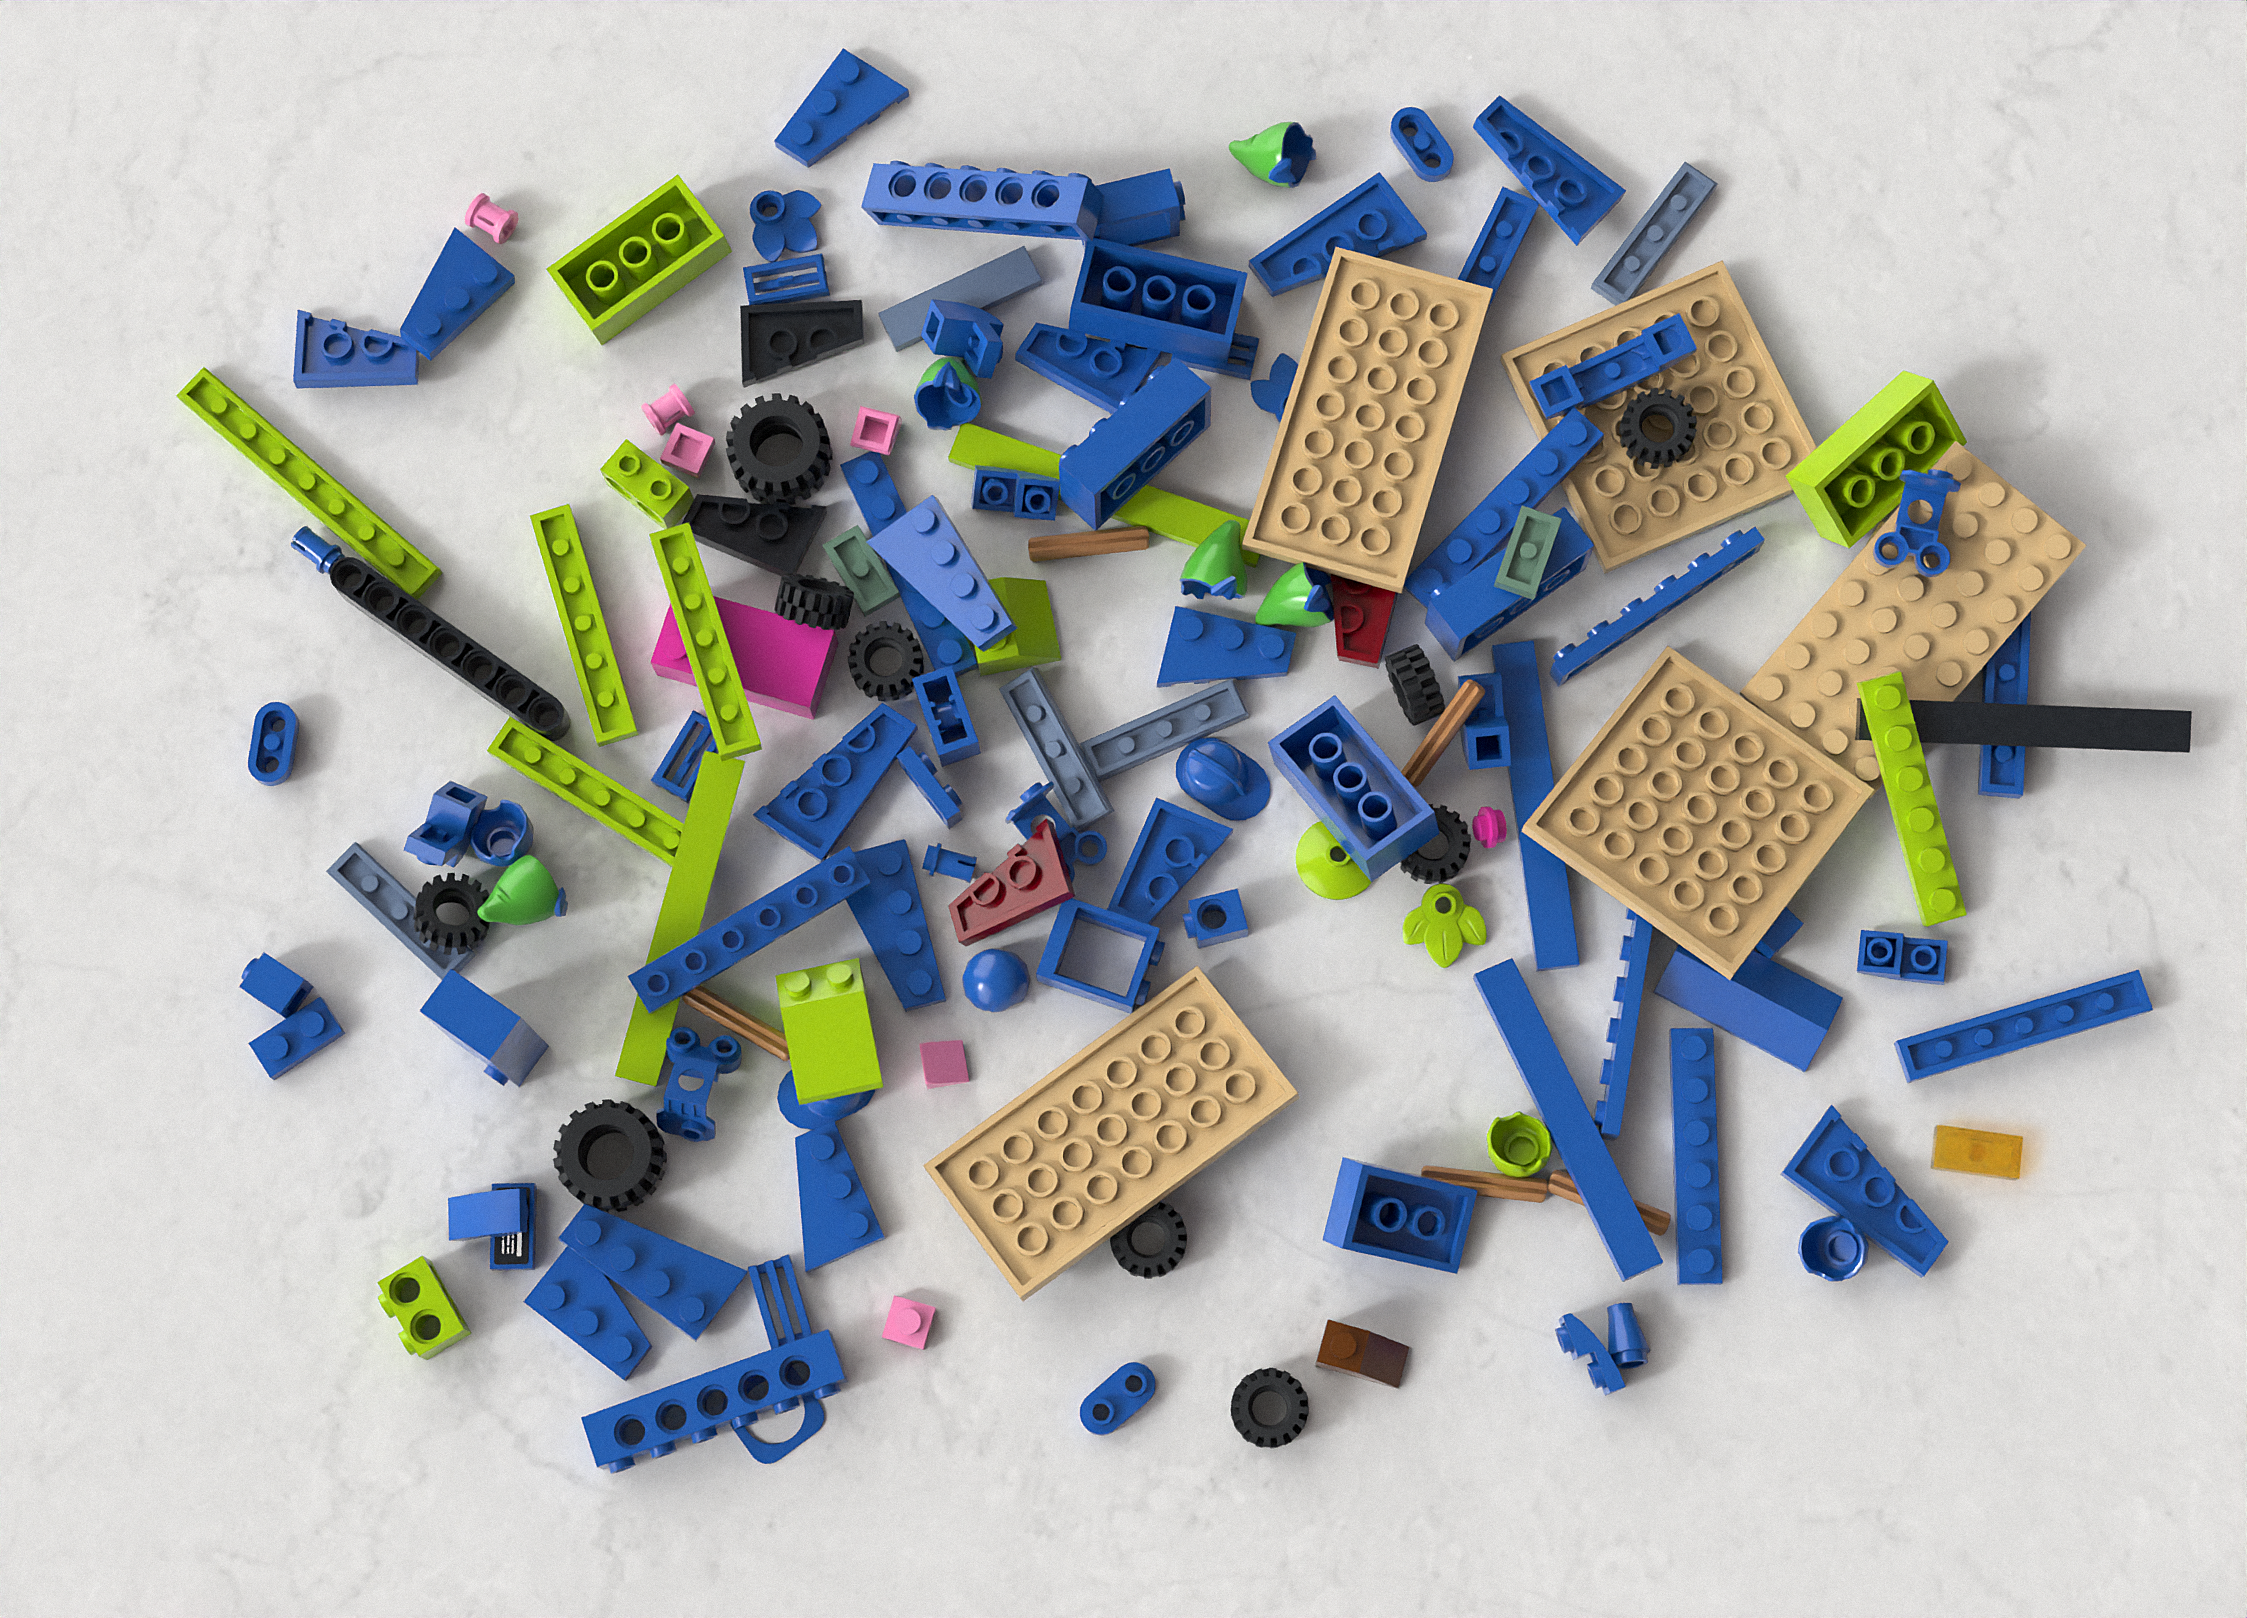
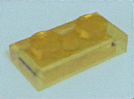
[1930,1125,2023,1181]

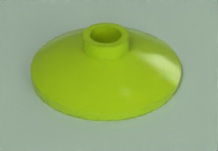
[1295,821,1372,900]

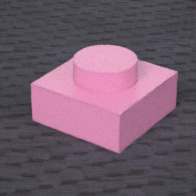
[660,423,716,478]
[882,1295,936,1350]

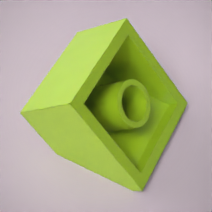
[974,577,1061,676]

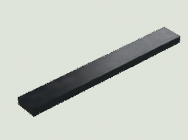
[1855,698,2192,753]

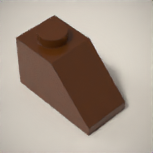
[1315,1319,1409,1389]

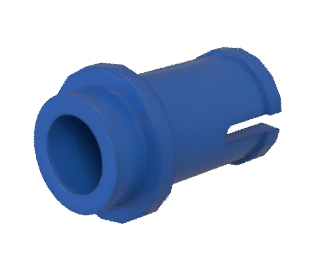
[291,526,345,575]
[922,843,977,883]

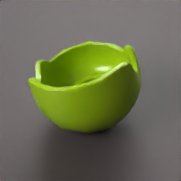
[1486,1111,1553,1177]

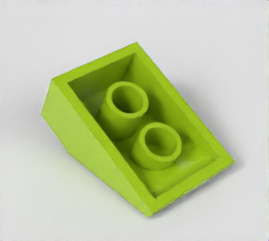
[775,958,884,1105]

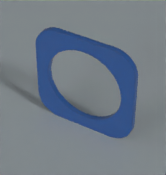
[722,1366,824,1464]

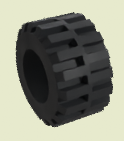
[726,393,833,505]
[553,1099,667,1212]

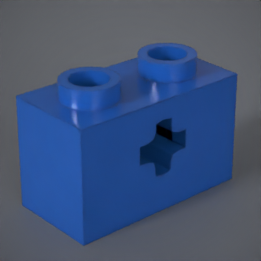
[912,665,981,767]

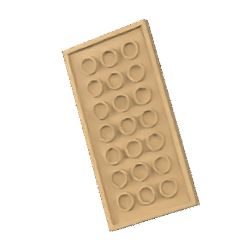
[1242,247,1493,594]
[1739,441,2087,801]
[923,966,1300,1302]

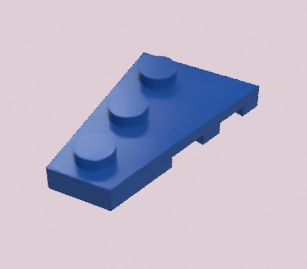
[774,48,909,168]
[1015,322,1162,415]
[795,1120,885,1273]
[523,1247,653,1381]

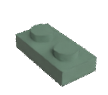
[1494,506,1562,600]
[822,525,900,617]

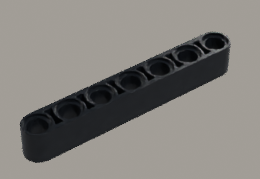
[330,557,570,741]

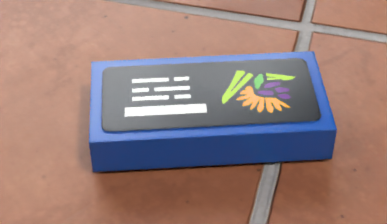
[490,1183,537,1271]

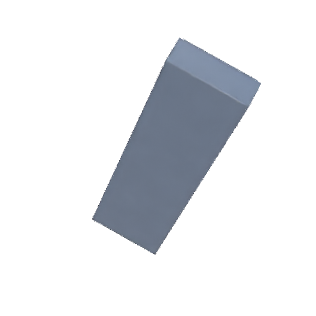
[1591,162,1718,306]
[878,246,1042,352]
[999,667,1115,832]
[1080,678,1249,782]
[326,841,476,980]

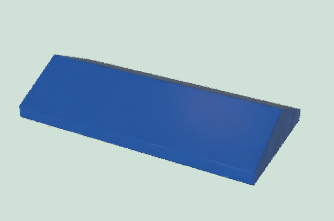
[1653,944,1843,1072]

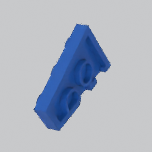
[400,227,515,361]
[293,310,420,389]
[1157,606,1296,688]
[1107,797,1233,925]

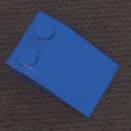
[1323,1157,1478,1274]

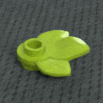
[1402,883,1487,968]

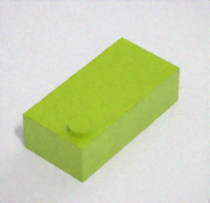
[546,174,732,345]
[1785,370,1967,549]

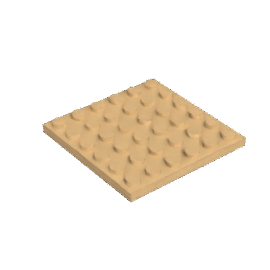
[1500,261,1817,574]
[1522,646,1874,980]

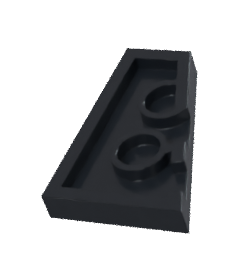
[740,300,864,388]
[682,494,827,577]

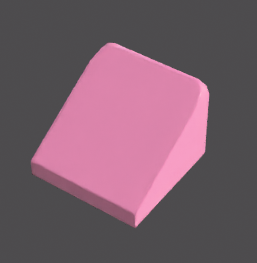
[850,406,902,456]
[919,1040,969,1089]

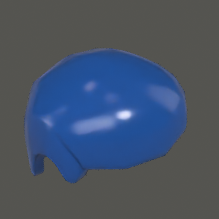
[470,799,534,867]
[962,948,1031,1013]
[1798,1216,1869,1282]

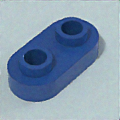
[1390,107,1454,182]
[248,702,299,786]
[1080,1362,1156,1436]

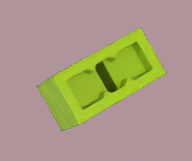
[600,439,694,529]
[377,1255,472,1360]

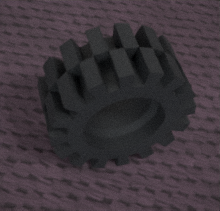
[1619,388,1697,469]
[774,574,854,630]
[847,621,924,702]
[1385,644,1445,726]
[1400,804,1471,884]
[413,872,490,955]
[1110,1201,1187,1279]
[1230,1368,1309,1449]

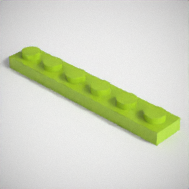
[530,504,639,747]
[649,522,762,762]
[1857,671,1967,927]
[487,717,684,867]

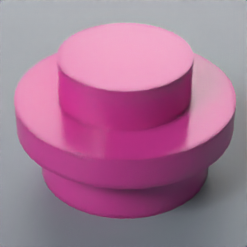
[1472,806,1507,848]

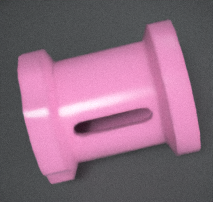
[465,193,519,244]
[641,383,695,436]

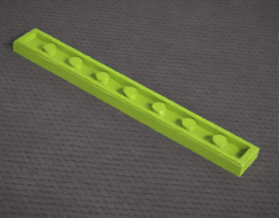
[176,367,443,600]
[948,423,1261,568]
[615,750,745,1087]

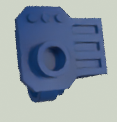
[1873,469,1961,577]
[1005,781,1107,883]
[656,1027,742,1142]

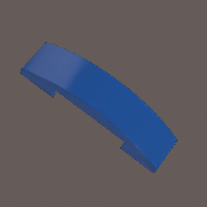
[1529,313,1697,420]

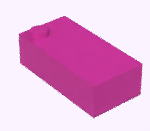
[650,596,839,720]

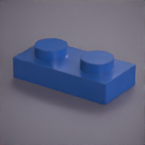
[896,746,963,829]
[248,997,346,1080]

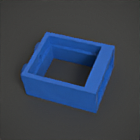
[1081,168,1186,252]
[1036,898,1165,1014]

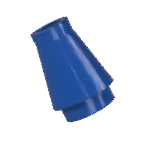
[1607,1303,1650,1370]

